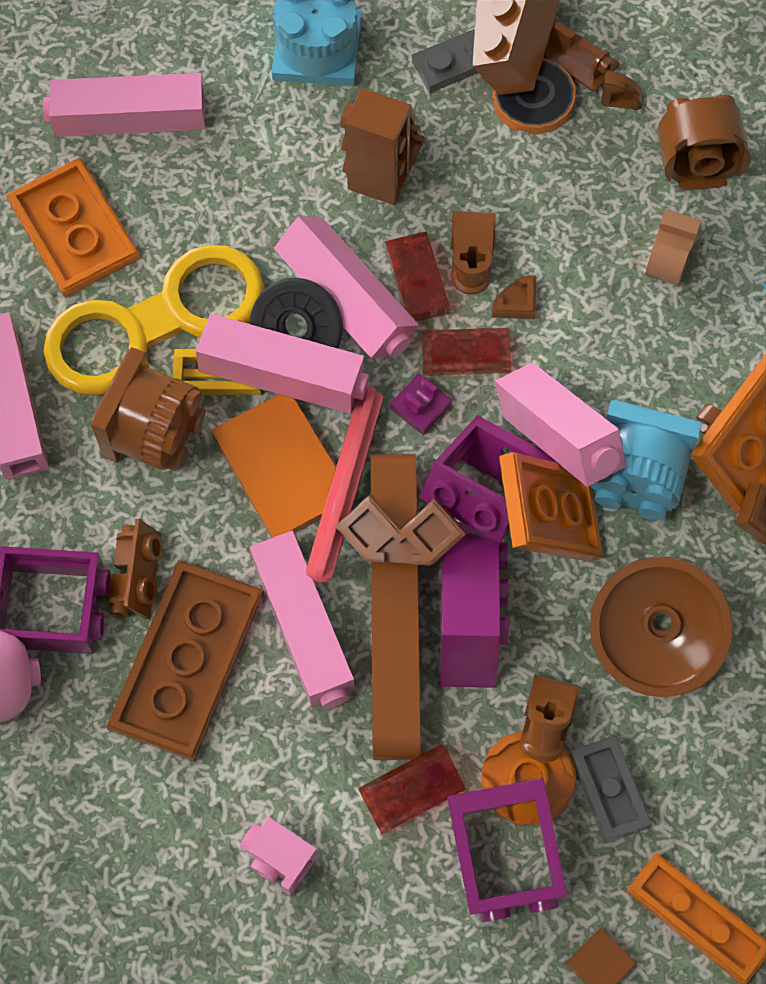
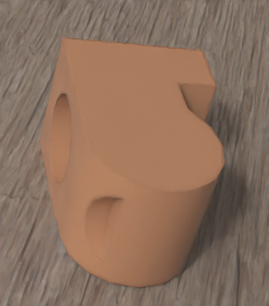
[645,209,702,286]

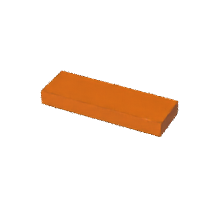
[626,852,766,984]

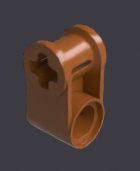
[451,211,496,295]
[520,674,580,762]

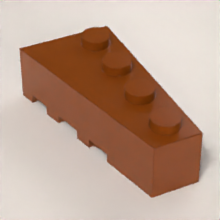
[473,0,560,95]

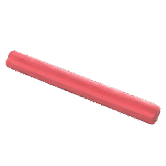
[306,387,384,583]

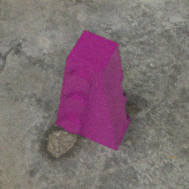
[440,522,509,688]

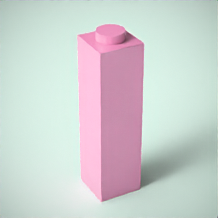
[43,73,205,137]
[274,216,419,358]
[0,312,49,480]
[196,313,370,414]
[495,362,626,487]
[249,530,355,709]

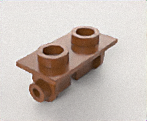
[543,16,620,92]
[107,519,163,620]

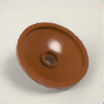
[590,556,733,697]

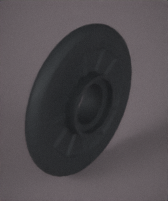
[250,277,343,348]

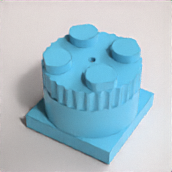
[272,0,362,86]
[591,400,701,520]

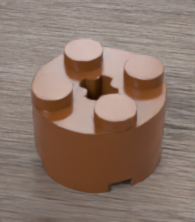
[657,95,751,191]

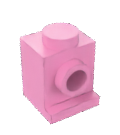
[240,816,318,897]

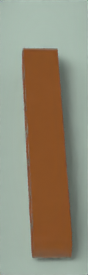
[371,454,421,760]

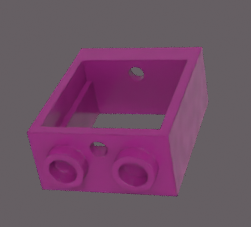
[420,415,555,543]
[0,546,111,654]
[447,778,567,922]

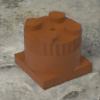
[90,347,206,472]

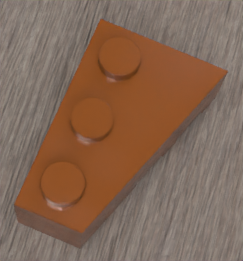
[340,88,425,206]

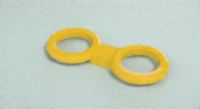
[43,245,265,396]

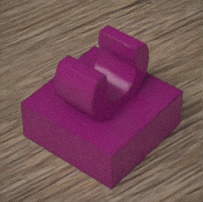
[390,373,452,435]

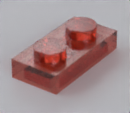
[385,231,450,322]
[421,327,511,376]
[358,744,466,835]

